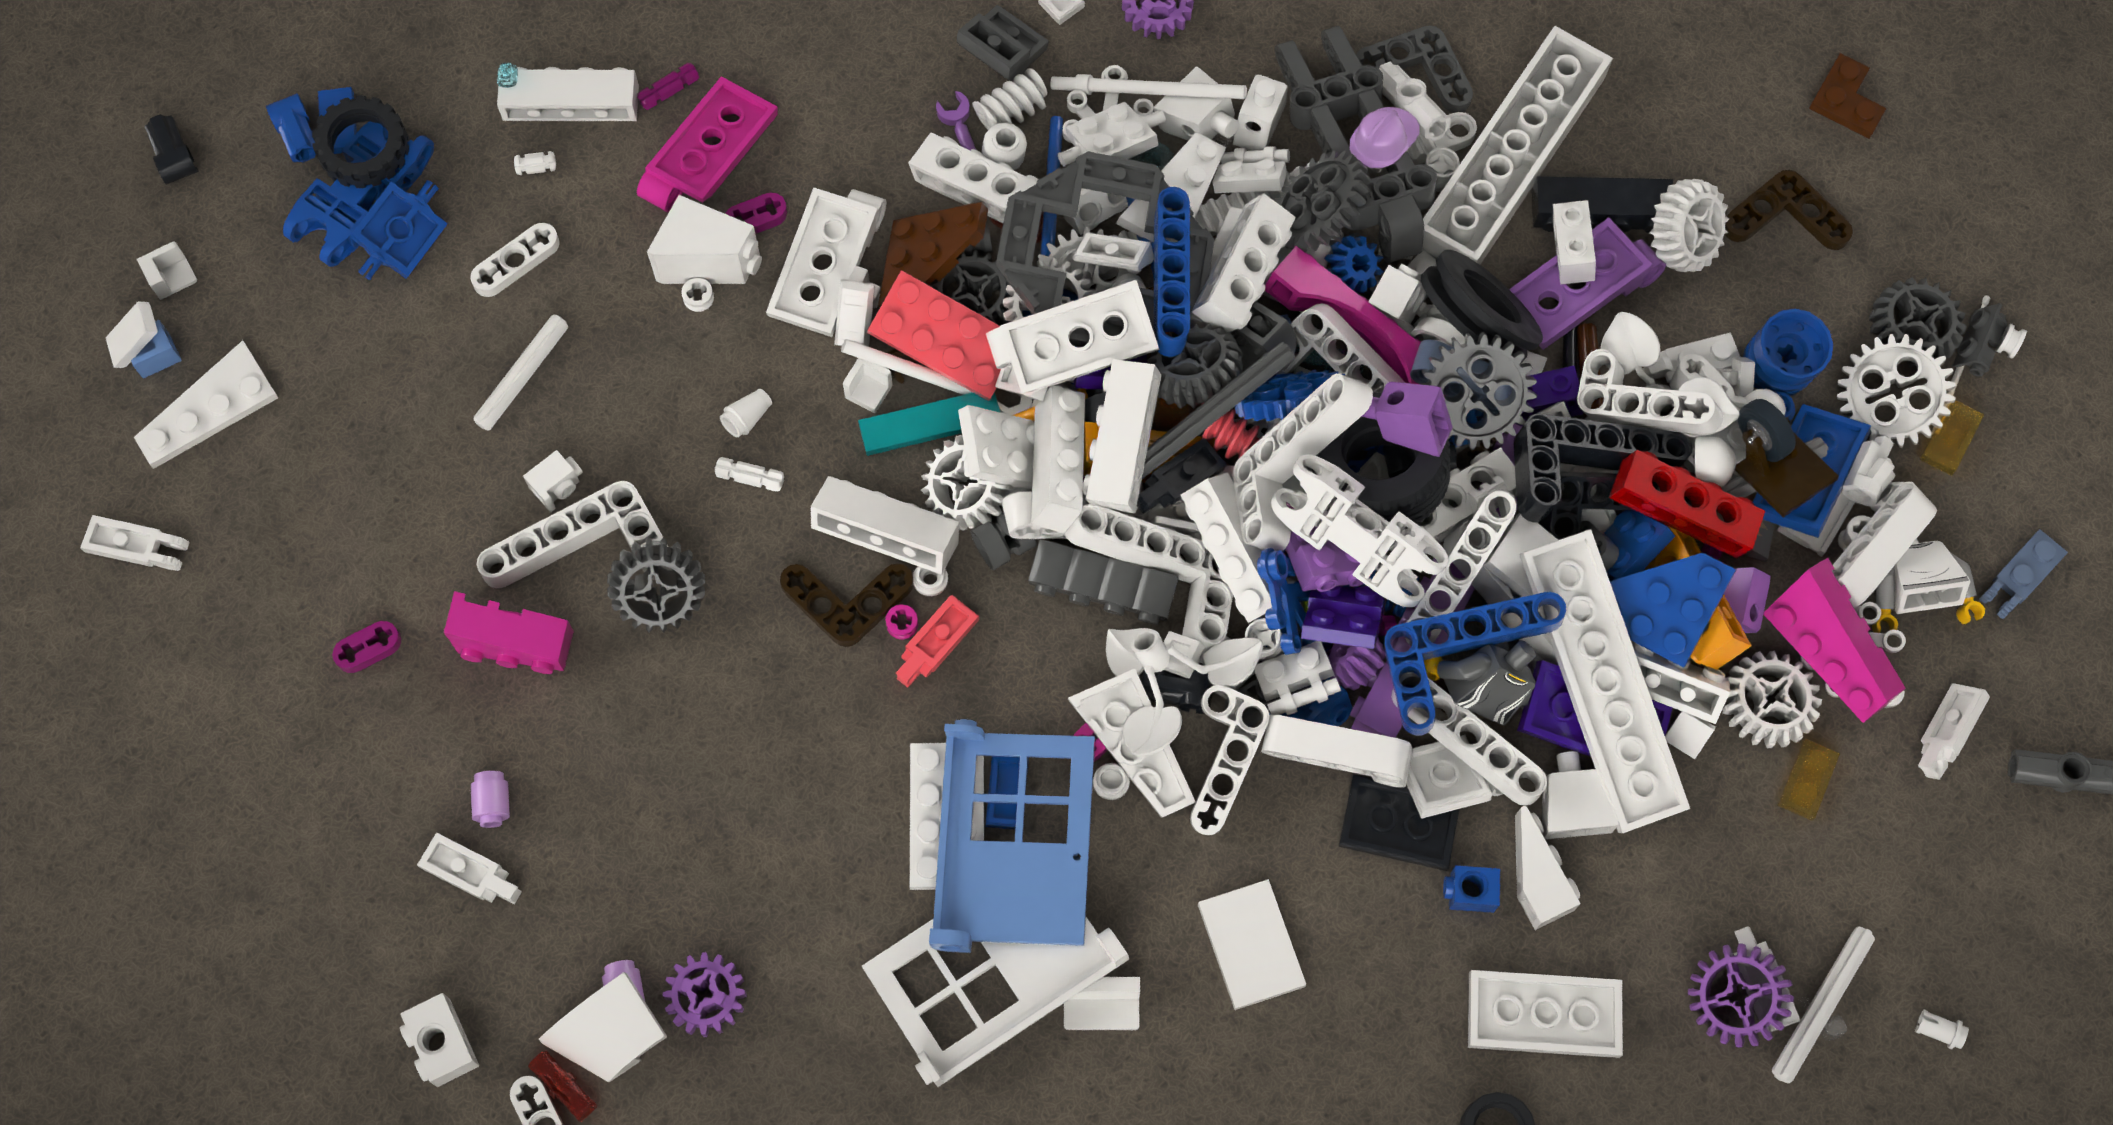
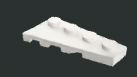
[134,340,278,469]

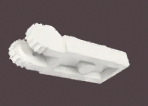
[80,515,189,571]

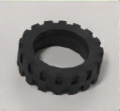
[312,95,409,188]

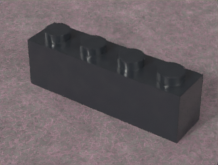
[1531,176,1673,233]

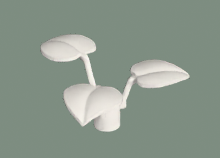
[1584,312,1739,471]
[1106,628,1263,756]

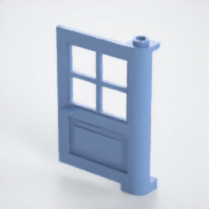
[929,719,1095,953]

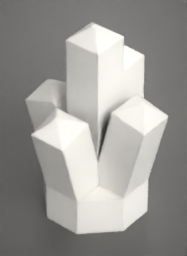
[1843,436,1896,506]

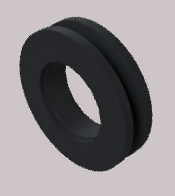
[1421,250,1543,364]

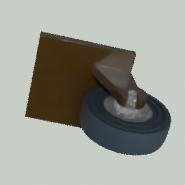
[1734,399,1839,518]

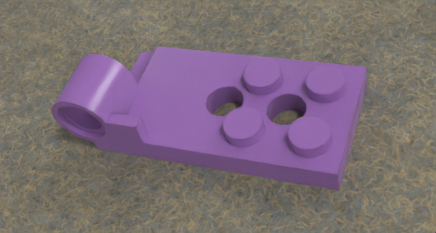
[1509,218,1666,350]

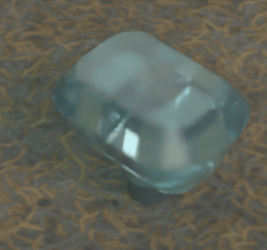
[497,63,518,88]

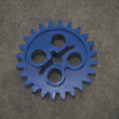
[1235,370,1345,421]

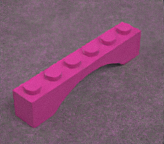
[1265,246,1445,396]

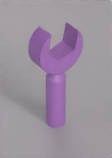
[936,91,976,151]

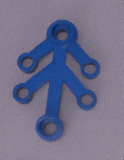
[1257,548,1332,655]

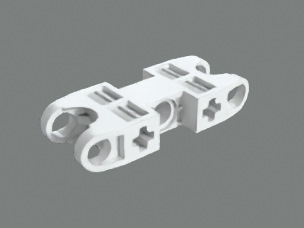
[1271,454,1449,607]

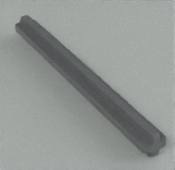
[1142,342,1295,479]

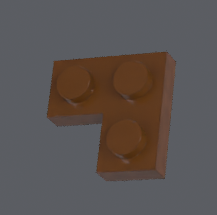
[1809,53,1886,139]

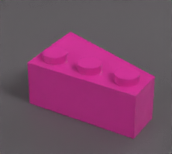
[444,591,574,674]

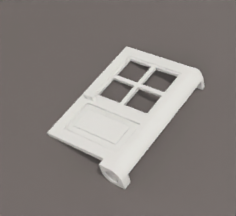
[862,917,1129,1087]

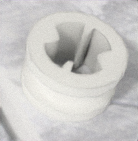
[682,278,714,312]
[1995,323,2027,359]

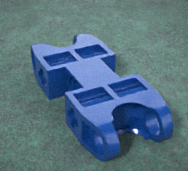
[283,121,434,267]

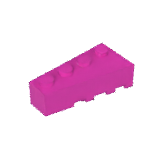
[1763,558,1906,723]

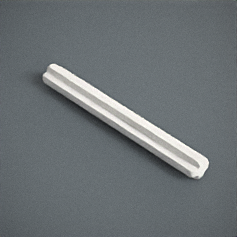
[1772,926,1875,1084]

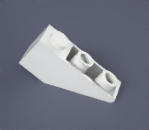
[1515,805,1581,930]

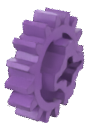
[1122,0,1194,39]
[663,952,747,1037]

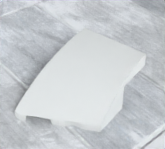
[539,972,667,1082]

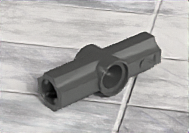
[2008,749,2113,795]

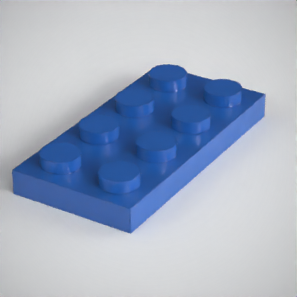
[1753,404,1871,538]

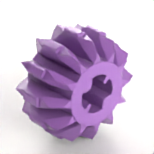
[1326,637,1386,691]

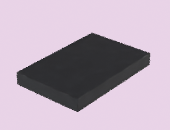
[1338,774,1460,871]

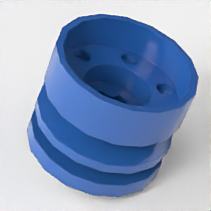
[1743,309,1833,396]

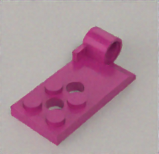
[637,76,778,212]

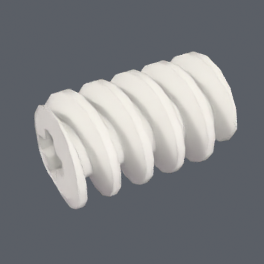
[972,68,1047,130]

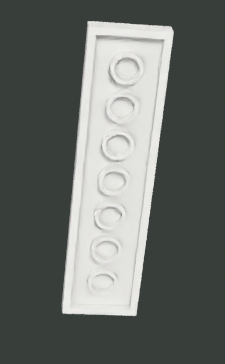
[1519,529,1690,833]

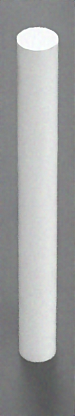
[841,339,973,395]

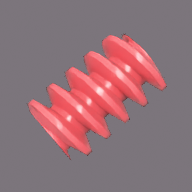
[1202,403,1263,459]

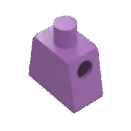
[1362,382,1453,457]
[1705,567,1771,633]

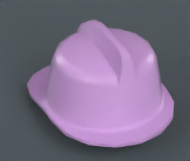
[1350,107,1419,168]

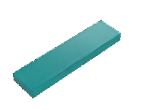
[858,392,1000,456]

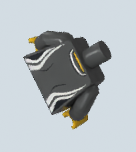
[1424,640,1536,726]

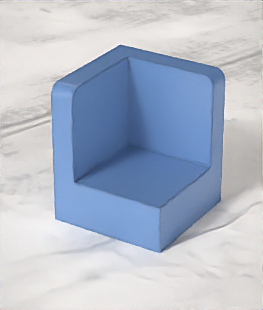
[131,320,182,378]

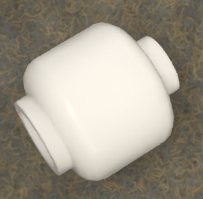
[982,123,1027,170]

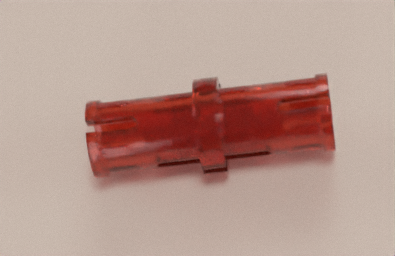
[528,1050,598,1122]

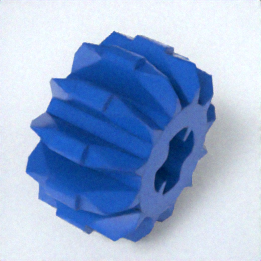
[1324,235,1384,294]

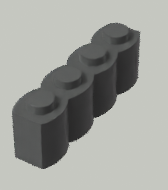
[1028,540,1178,625]

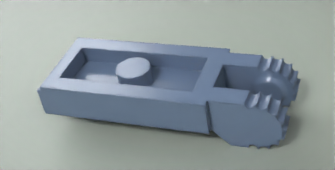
[1979,529,2068,619]

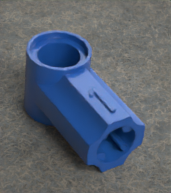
[266,93,316,163]

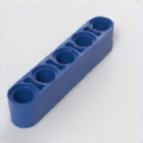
[1154,187,1190,357]

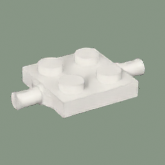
[1058,102,1166,167]

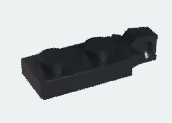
[1137,438,1227,514]

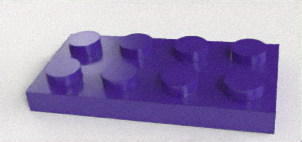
[1517,660,1673,757]

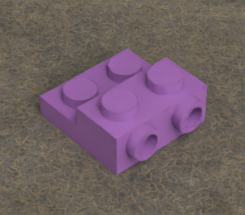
[1286,520,1375,592]

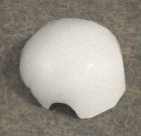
[1695,436,1736,488]

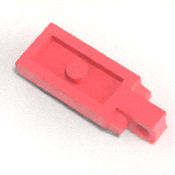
[896,595,979,688]

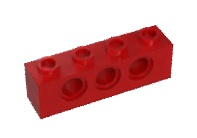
[1609,450,1765,558]

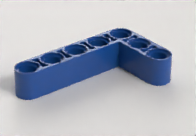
[1385,592,1566,736]

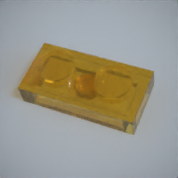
[1920,400,1984,476]
[1777,739,1840,821]

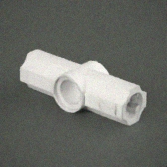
[1379,62,1451,142]

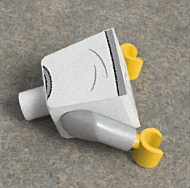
[1872,539,1985,633]

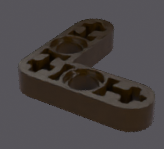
[1725,170,1853,250]
[780,563,913,647]

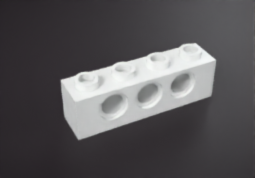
[908,133,1038,223]
[1191,193,1296,334]
[1395,447,1517,544]

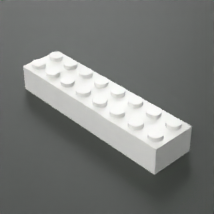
[1422,26,1613,265]

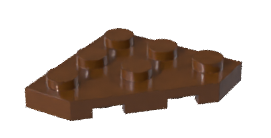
[878,202,988,307]

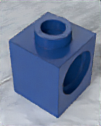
[1443,865,1500,913]

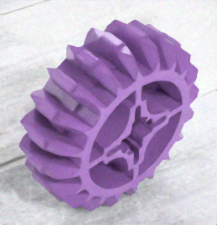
[1688,943,1794,1047]

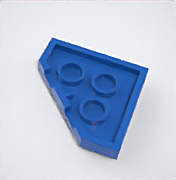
[1610,553,1737,668]

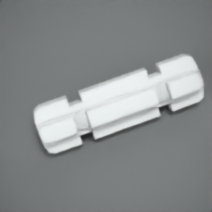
[715,457,784,492]

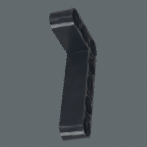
[1513,414,1693,522]
[1537,471,1690,540]

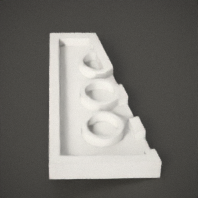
[1115,132,1226,242]
[1068,668,1196,818]

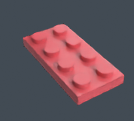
[867,270,1001,401]

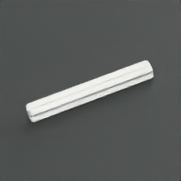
[474,314,568,431]

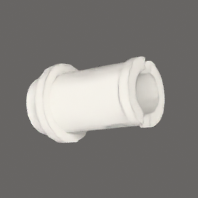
[1915,1010,1969,1050]

